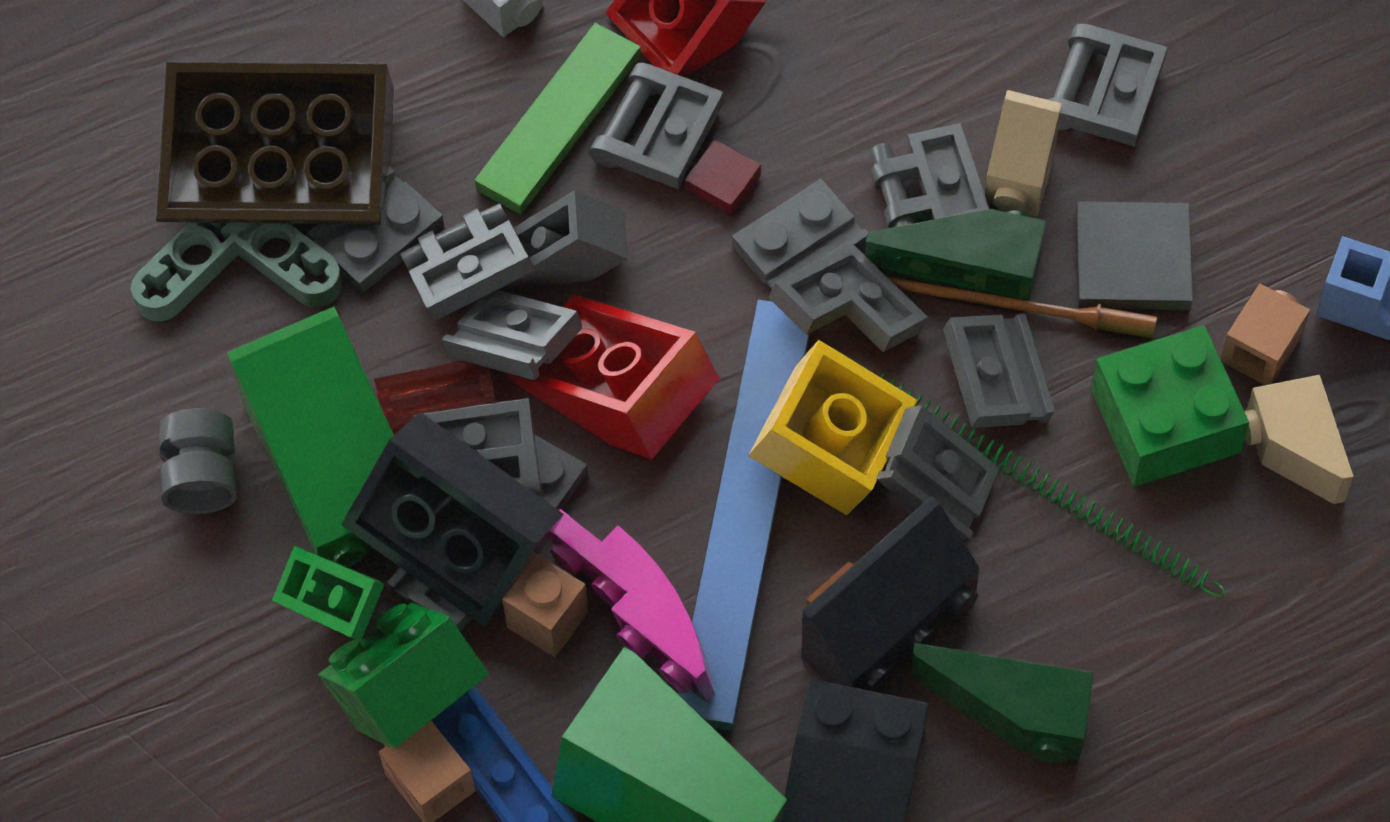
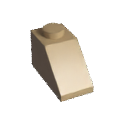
[985,90,1062,217]
[1244,375,1354,504]

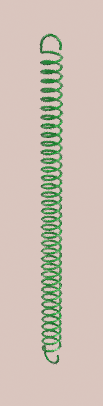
[881,373,1226,597]

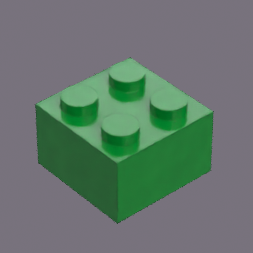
[1091,325,1249,487]
[318,602,489,749]

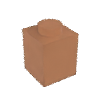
[1220,283,1310,385]
[502,554,589,658]
[379,721,475,822]

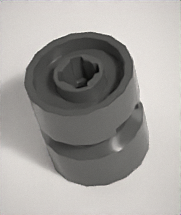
[158,408,237,514]

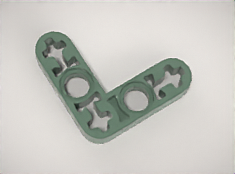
[131,223,343,322]

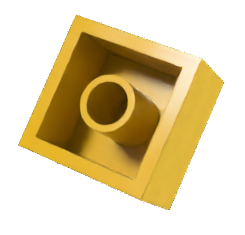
[748,340,917,515]

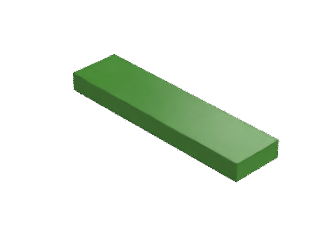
[474,23,641,215]

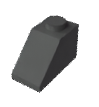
[506,190,628,288]

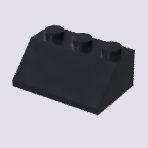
[341,412,564,628]
[801,496,980,692]

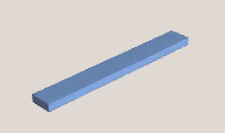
[678,300,810,731]

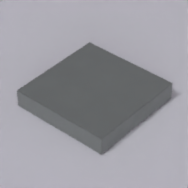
[1075,201,1193,310]

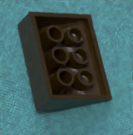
[156,62,394,224]

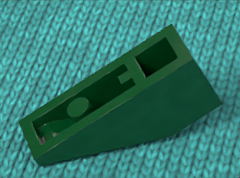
[865,209,1047,301]
[911,643,1094,764]

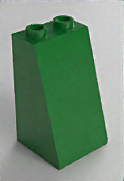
[227,307,394,567]
[551,647,787,822]

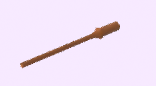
[887,277,1157,339]

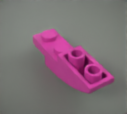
[550,509,715,702]

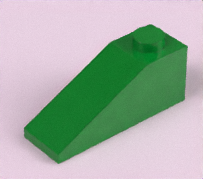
[272,546,384,641]

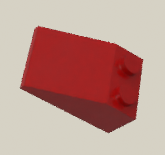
[505,294,719,460]

